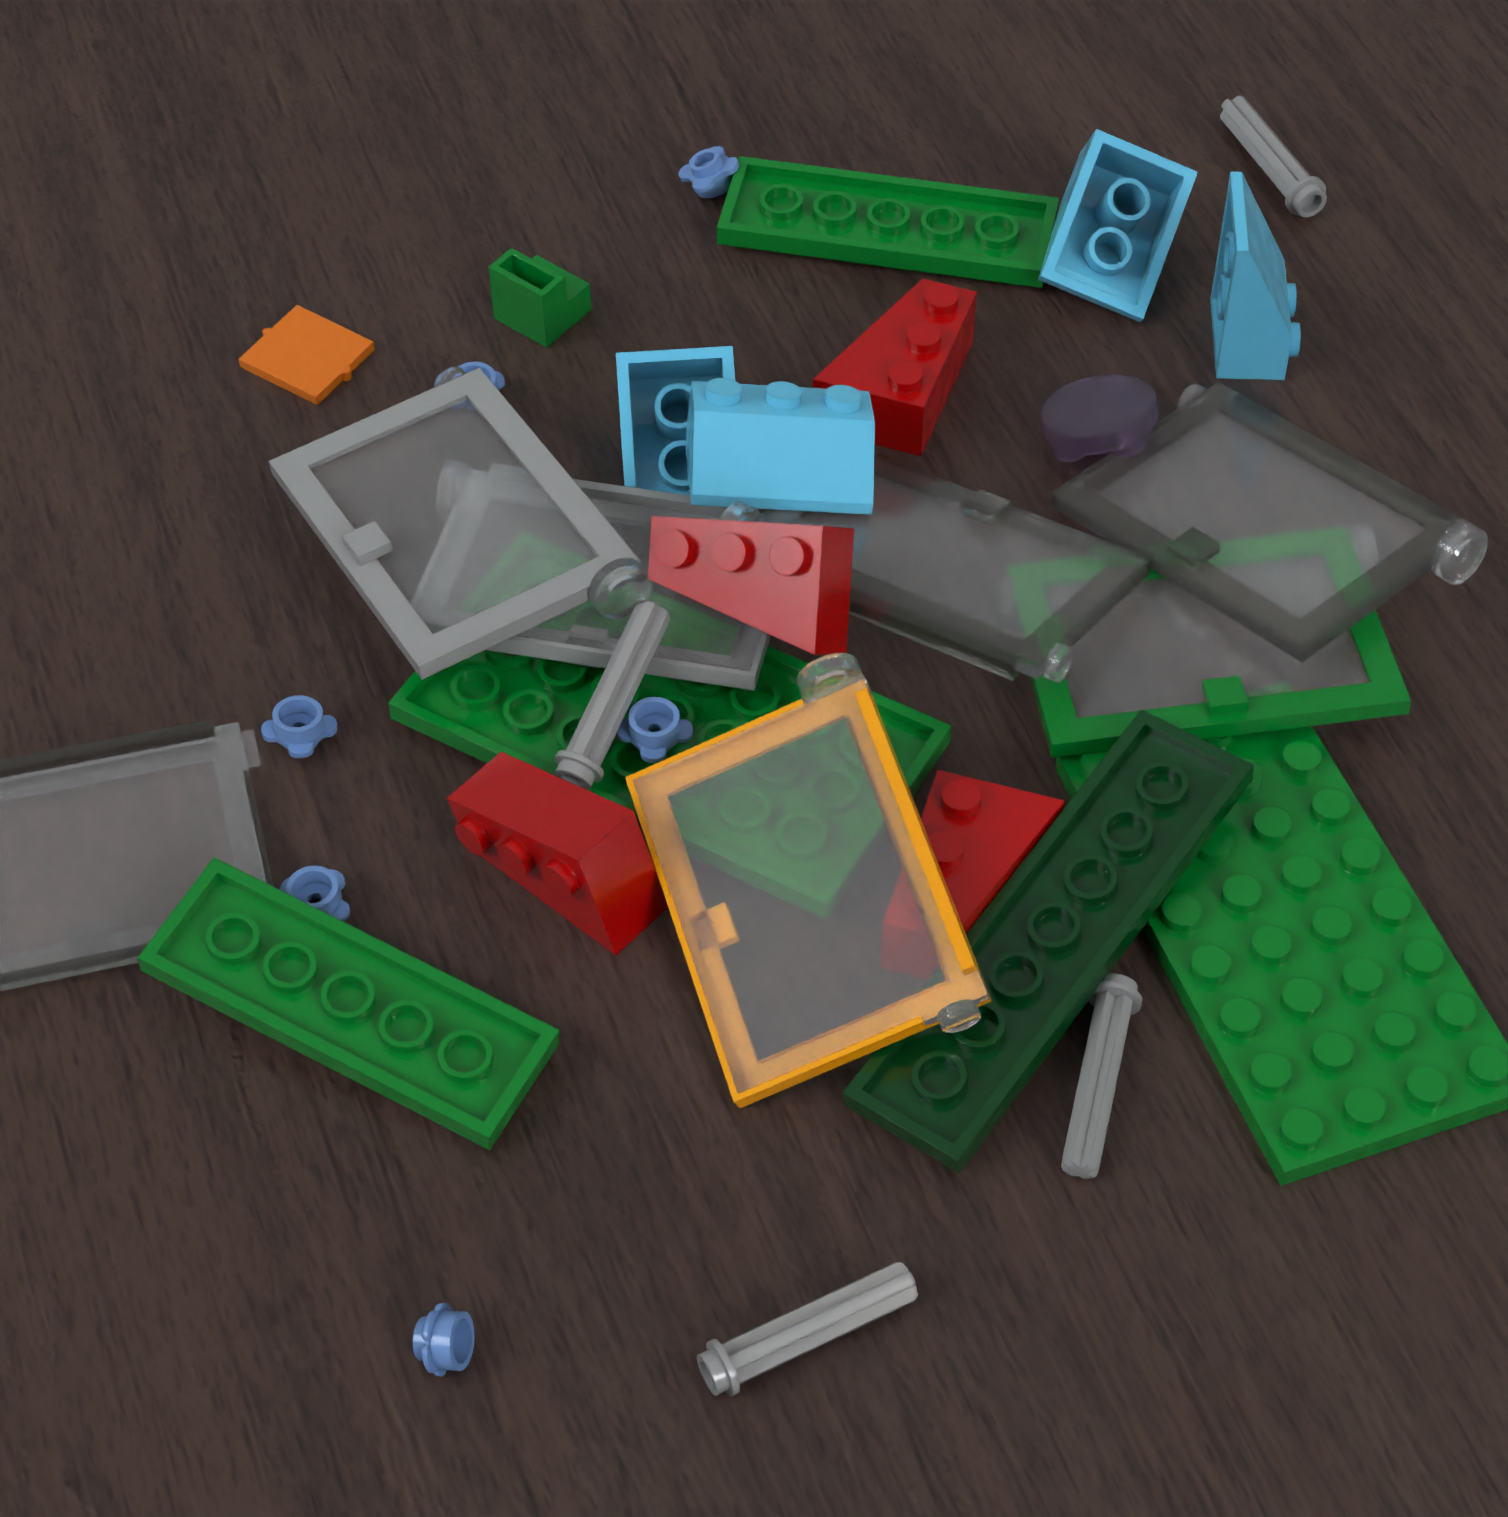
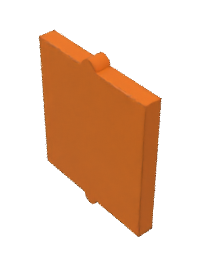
[238,305,375,405]

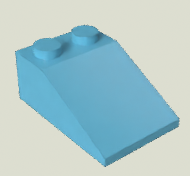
[1038,129,1198,322]
[1210,172,1301,380]
[616,346,735,511]

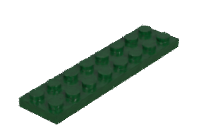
[843,709,1253,1173]

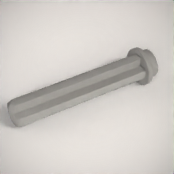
[1220,95,1327,217]
[554,600,670,790]
[1061,973,1142,1179]
[697,1262,918,1396]

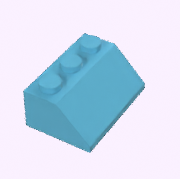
[685,378,875,515]

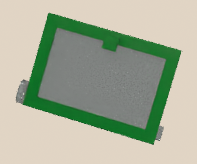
[995,528,1411,758]

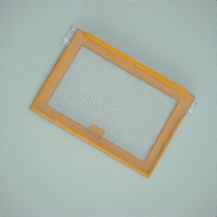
[625,653,992,1108]

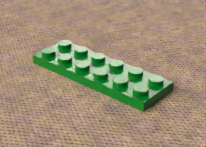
[717,156,1059,288]
[137,857,560,1150]

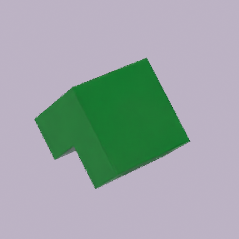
[488,248,592,348]

